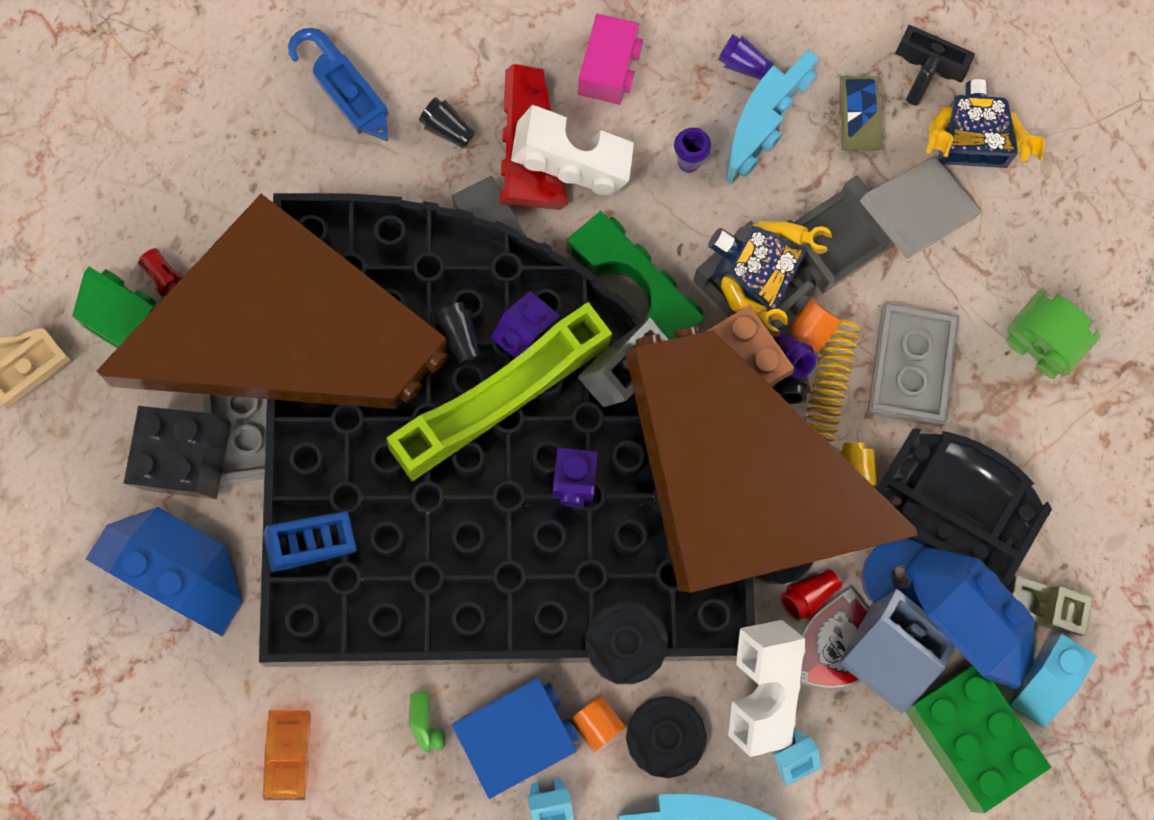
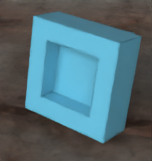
[773,729,822,786]
[528,778,574,820]

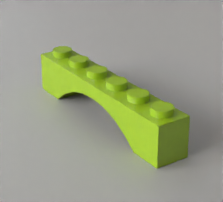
[386,302,612,481]

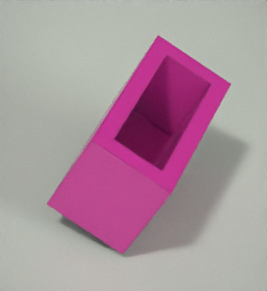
[578,13,644,105]

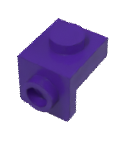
[492,291,560,358]

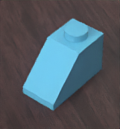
[1009,634,1097,727]

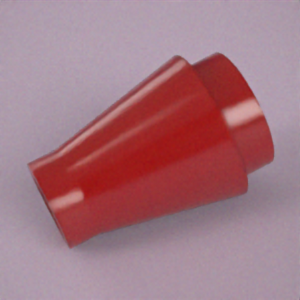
[781,569,842,621]

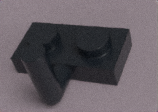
[895,24,975,106]

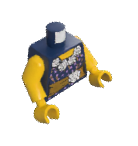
[926,79,1046,168]
[708,221,832,337]

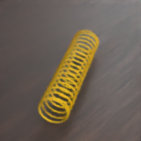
[805,319,861,448]

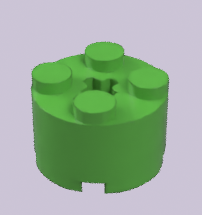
[1006,290,1100,379]

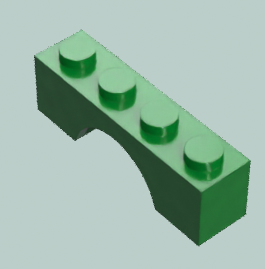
[566,210,705,340]

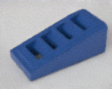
[263,511,357,572]

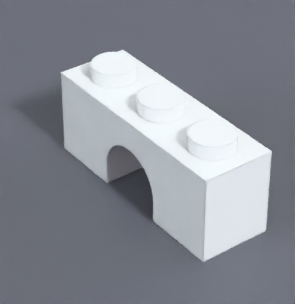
[511,105,634,196]
[728,620,805,757]

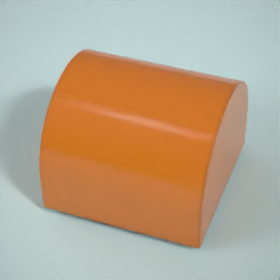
[788,298,841,353]
[570,695,626,752]

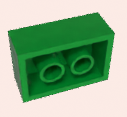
[905,664,1052,813]

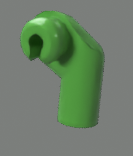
[409,692,445,753]

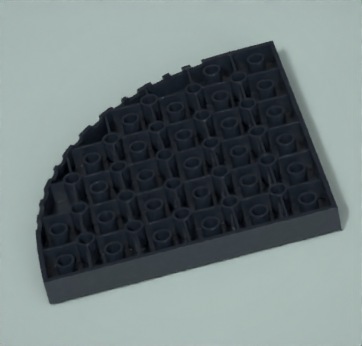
[259,193,755,667]

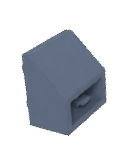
[839,589,956,714]

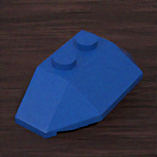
[86,507,243,636]
[905,547,1034,690]

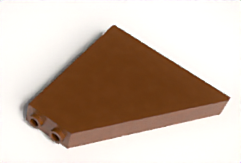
[96,193,448,409]
[625,326,917,593]

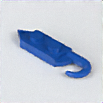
[288,28,389,141]

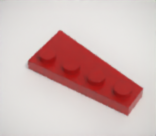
[499,64,568,210]

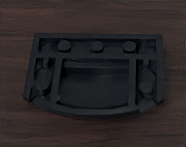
[877,429,1052,588]

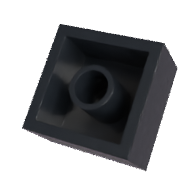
[123,406,231,499]

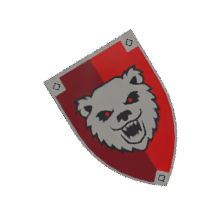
[800,587,868,690]

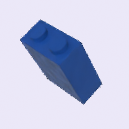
[451,678,580,799]

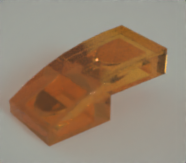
[263,710,311,800]

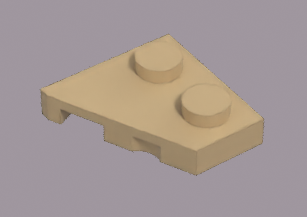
[0,328,71,408]

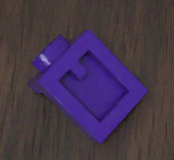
[552,448,598,507]

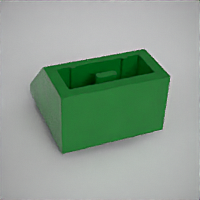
[72,266,157,348]

